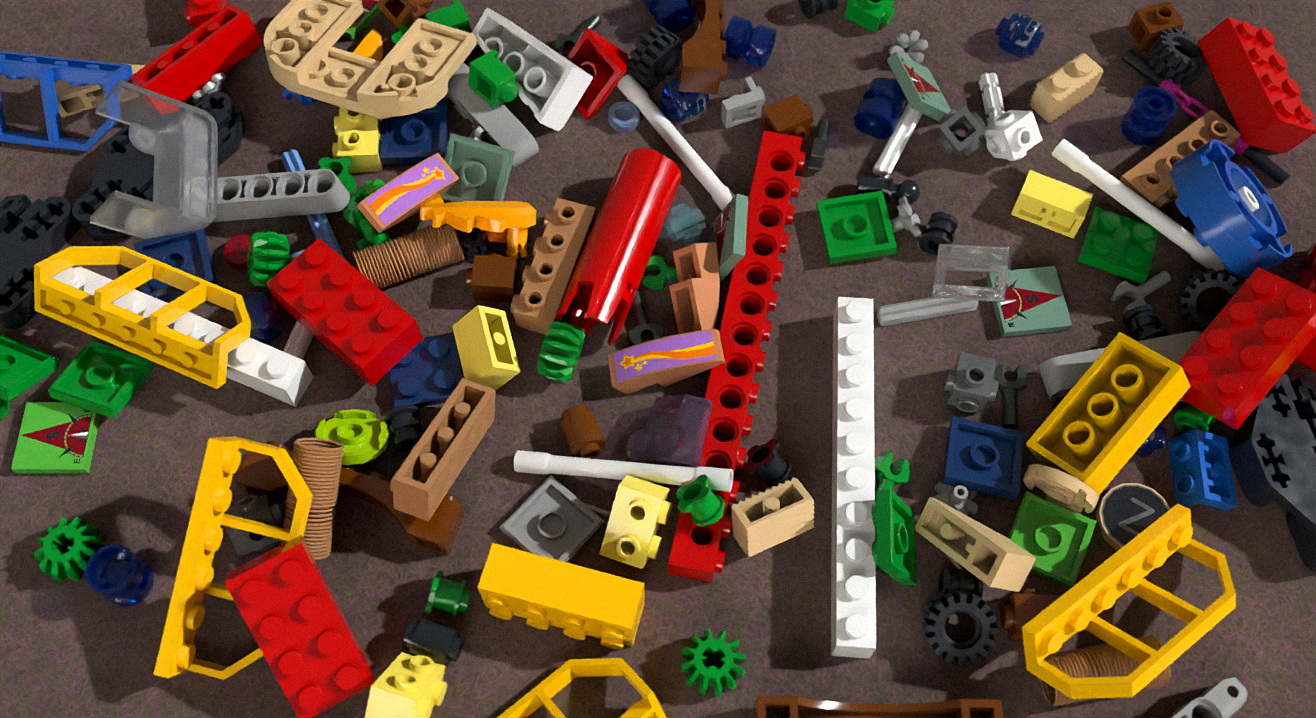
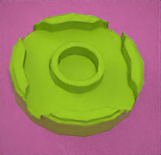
[314,409,389,465]

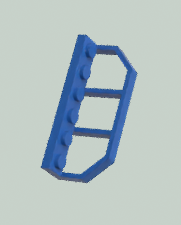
[0,51,133,151]

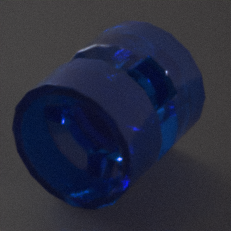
[642,0,696,34]
[723,16,777,69]
[854,78,907,139]
[1121,86,1177,146]
[85,544,154,607]

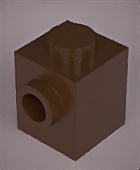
[377,0,434,28]
[1127,1,1184,52]
[761,94,813,141]
[466,253,519,302]
[1000,589,1061,641]

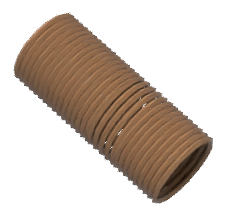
[352,224,464,289]
[281,438,344,560]
[1038,635,1171,707]

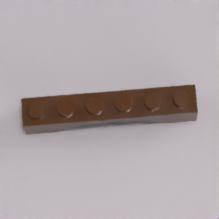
[678,0,727,94]
[234,440,465,555]
[753,696,1003,718]

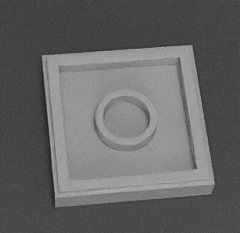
[500,475,605,563]

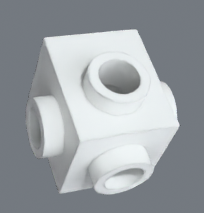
[984,110,1042,161]

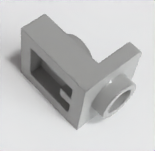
[721,76,765,128]

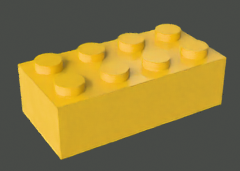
[1026,332,1191,496]
[477,543,645,650]

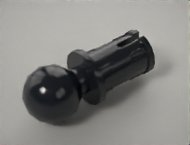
[856,174,920,205]

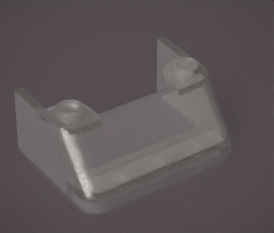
[90,80,218,239]

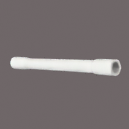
[617,74,735,210]
[1051,139,1225,271]
[514,450,733,492]

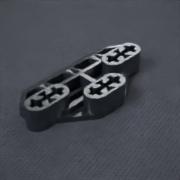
[72,92,245,241]
[0,194,81,329]
[1228,374,1316,573]

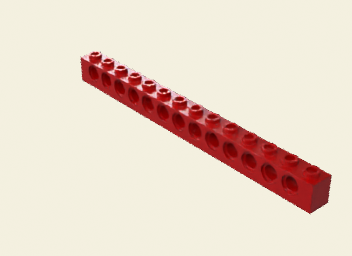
[668,131,806,583]

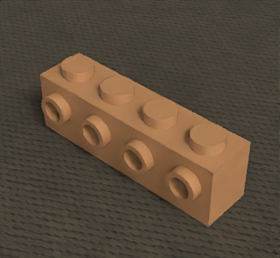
[1119,109,1241,211]
[510,198,597,334]
[390,378,495,521]

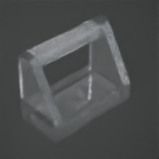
[933,244,1011,302]

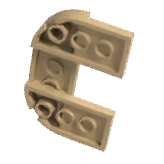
[264,0,476,119]

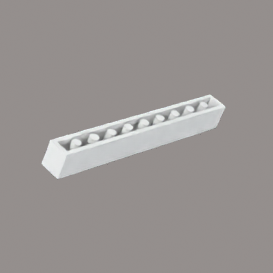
[831,297,876,658]

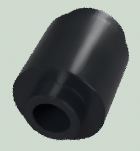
[402,618,464,668]

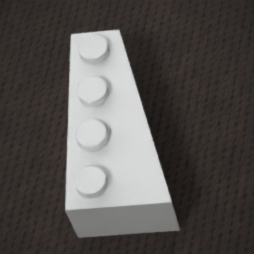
[472,8,593,131]

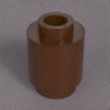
[560,404,606,459]

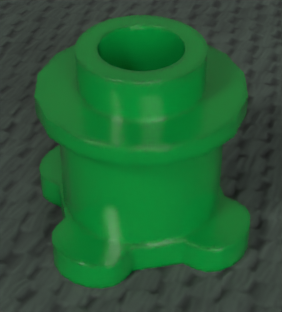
[318,157,356,194]
[1173,401,1216,434]
[676,474,725,527]
[425,570,472,618]

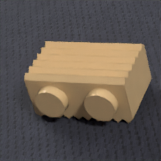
[1028,53,1103,123]
[731,477,815,557]

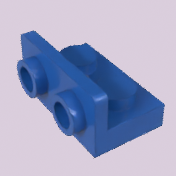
[1168,429,1237,511]

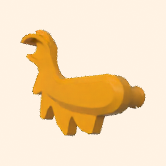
[420,196,537,258]

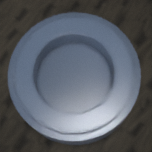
[608,101,640,132]

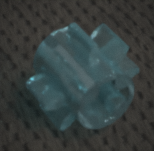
[665,203,706,247]

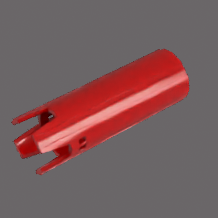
[555,148,682,346]

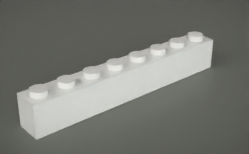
[51,265,314,407]

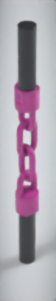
[1122,50,1291,185]

